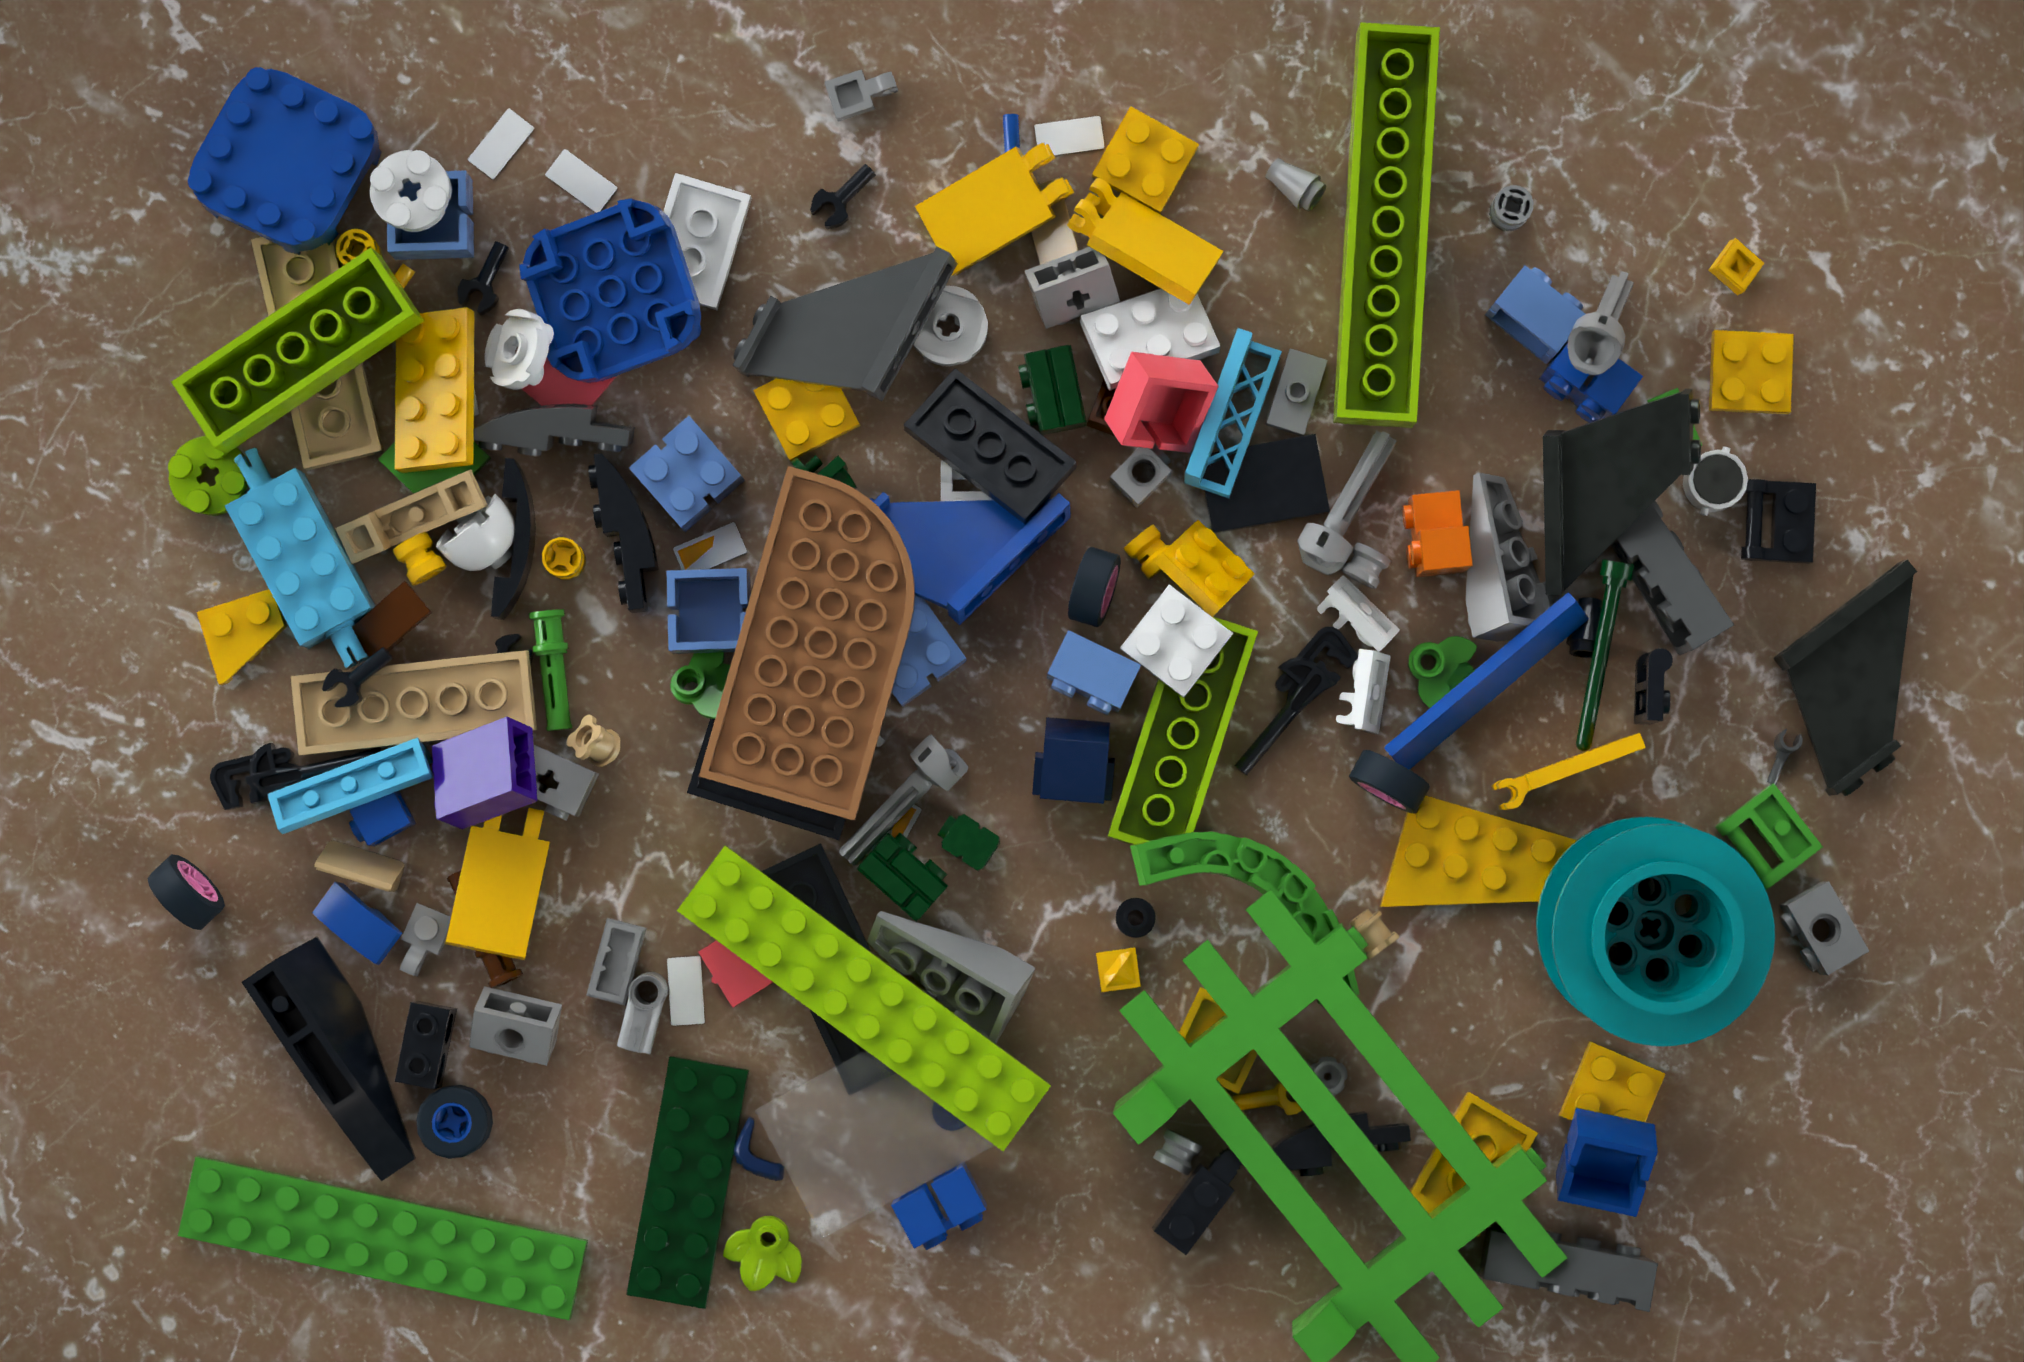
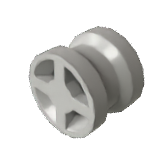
[1341,542,1391,589]
[1153,1129,1203,1175]

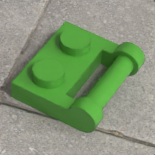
[1715,783,1823,890]

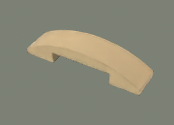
[335,469,488,564]

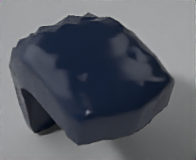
[734,1117,785,1181]

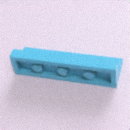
[1184,328,1282,498]
[267,738,433,834]

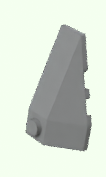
[867,911,1036,1044]

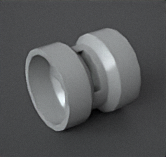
[1489,185,1534,231]

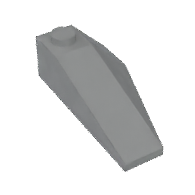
[1465,472,1554,642]

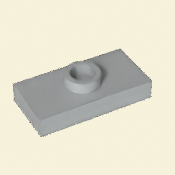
[1266,348,1328,436]
[586,918,647,1006]

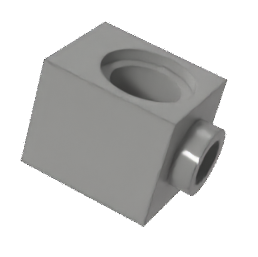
[1109,445,1172,508]

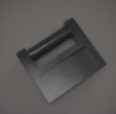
[1741,479,1816,564]
[1634,648,1673,725]

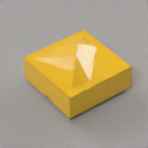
[1708,238,1765,296]
[1096,947,1141,993]

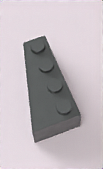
[1611,501,1734,656]
[1478,1224,1658,1312]

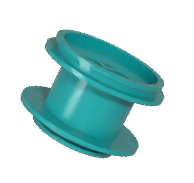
[1536,816,1775,1046]

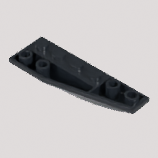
[242,937,416,1181]

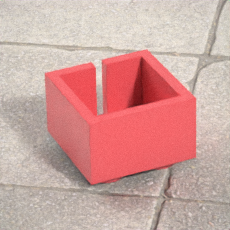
[1104,352,1218,453]

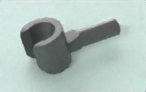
[1767,729,1803,785]

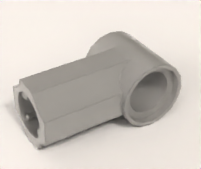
[617,972,668,1054]

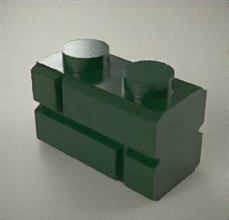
[1018,345,1087,435]
[937,814,1000,872]
[857,832,948,922]

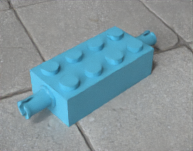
[225,448,376,669]

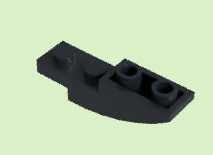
[588,453,659,613]
[1271,1111,1411,1176]

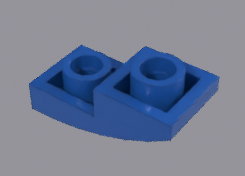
[312,882,403,965]

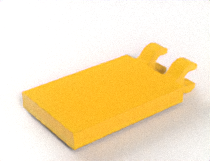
[915,142,1075,276]
[1067,178,1223,305]
[1491,733,1646,810]
[445,808,550,960]
[1410,1092,1538,1237]

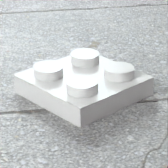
[1120,584,1233,698]

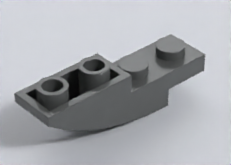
[474,404,635,456]

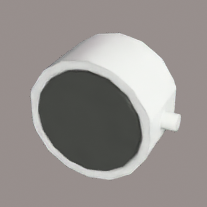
[1682,446,1748,516]

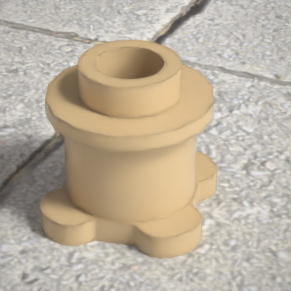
[567,714,620,767]
[1349,909,1399,960]

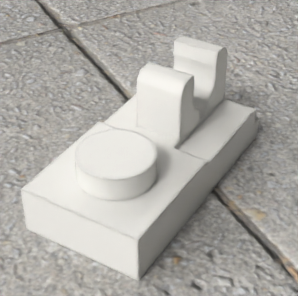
[1317,575,1400,652]
[1336,649,1391,734]

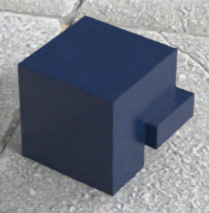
[1032,717,1115,804]

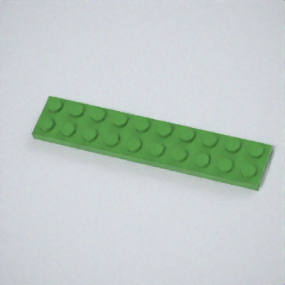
[178,1156,588,1320]

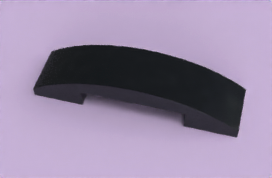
[491,458,536,620]

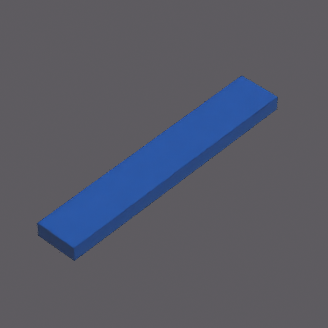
[1384,592,1589,770]

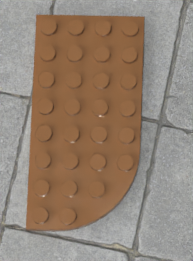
[699,466,915,821]

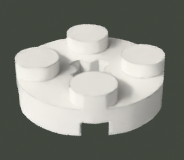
[370,150,452,232]
[913,286,988,366]
[485,309,554,390]

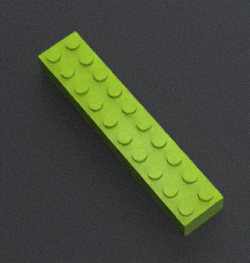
[1333,22,1440,428]
[677,846,1051,1151]

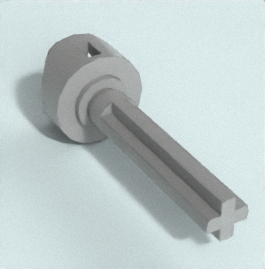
[1567,271,1634,375]
[1297,430,1397,575]
[839,734,969,866]

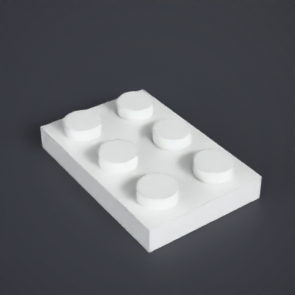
[663,173,752,310]
[1080,289,1221,391]

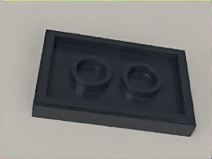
[1203,434,1330,533]

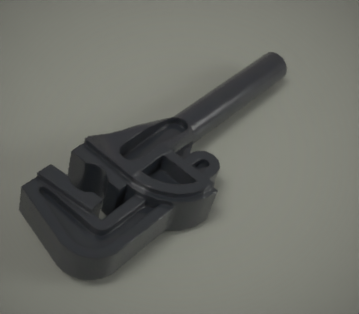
[1234,627,1358,776]
[210,743,381,810]

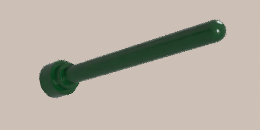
[1576,559,1634,751]

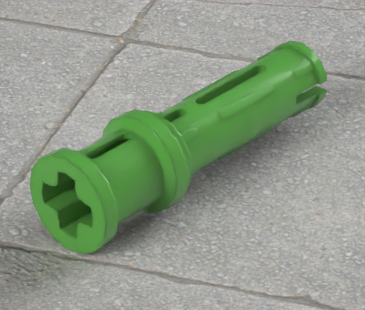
[529,609,572,731]

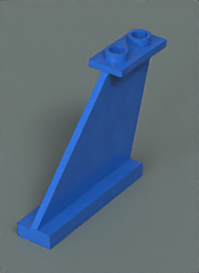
[870,492,1071,625]

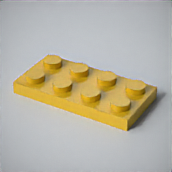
[395,307,474,473]

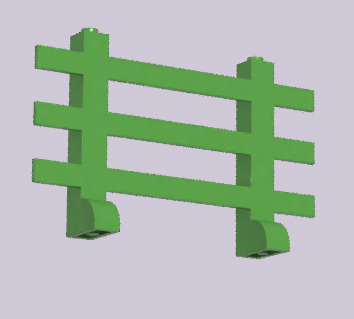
[1113,889,1568,1362]

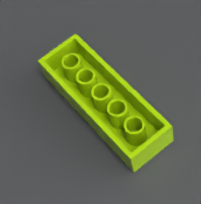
[171,247,424,454]
[1107,617,1258,845]

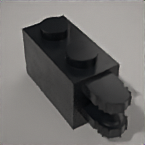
[1152,1148,1242,1255]

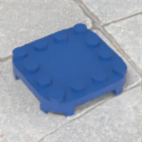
[188,67,381,255]
[519,198,701,383]

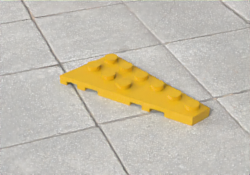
[1380,796,1577,907]

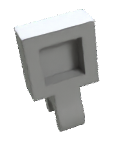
[824,69,898,122]
[399,903,451,977]

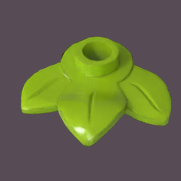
[723,1216,802,1291]

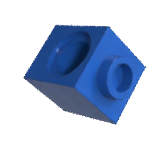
[349,791,417,846]

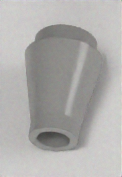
[1265,158,1326,211]

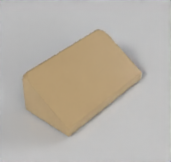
[1031,177,1079,265]
[314,841,405,892]

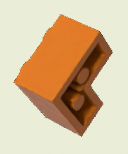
[1402,490,1473,577]

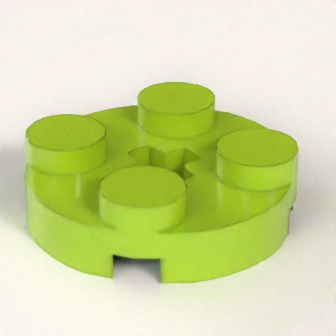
[168,436,248,516]

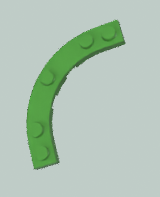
[1130,832,1360,1004]

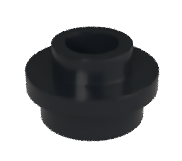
[1116,898,1156,938]

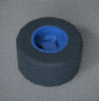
[416,1085,493,1159]

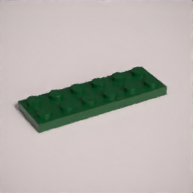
[626,1056,749,1309]

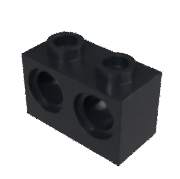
[395,1001,457,1089]

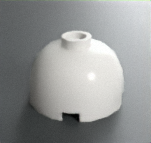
[436,494,515,571]

